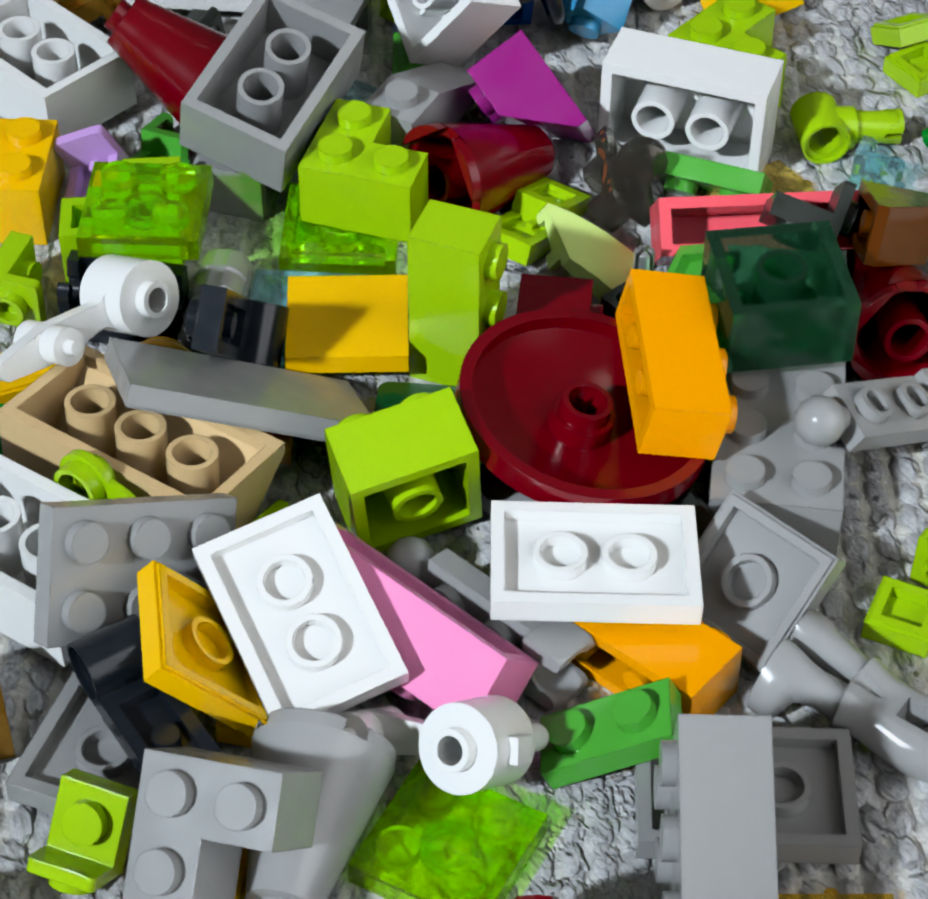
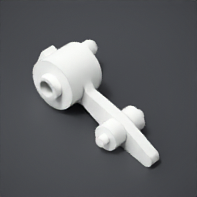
[0,254,179,382]
[337,695,549,796]

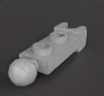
[794,368,928,452]
[386,535,595,710]

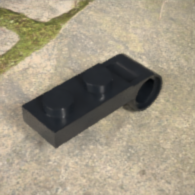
[185,284,290,368]
[67,614,222,775]

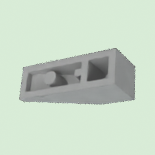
[365,61,476,149]

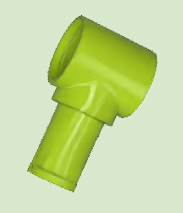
[790,91,905,164]

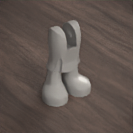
[747,609,928,783]

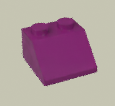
[467,30,597,143]

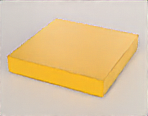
[285,274,409,374]
[137,560,267,737]

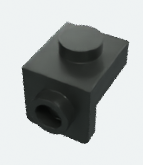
[758,180,859,247]

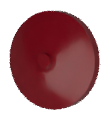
[455,308,706,505]

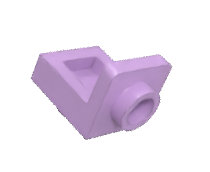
[53,125,130,198]

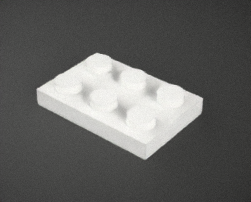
[192,493,409,716]
[490,500,704,625]

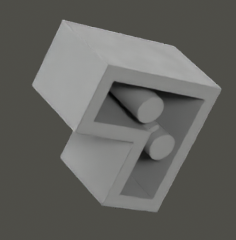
[122,747,323,899]

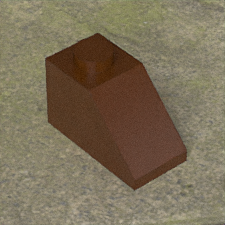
[847,180,928,267]

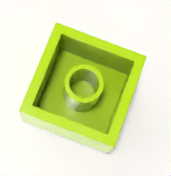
[324,387,482,552]

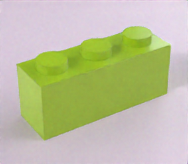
[407,199,508,386]

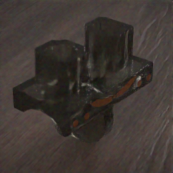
[582,125,668,233]

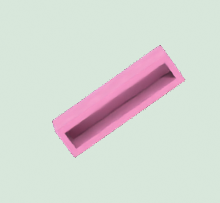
[335,523,539,710]

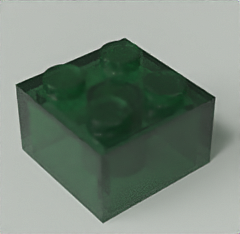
[701,220,862,373]

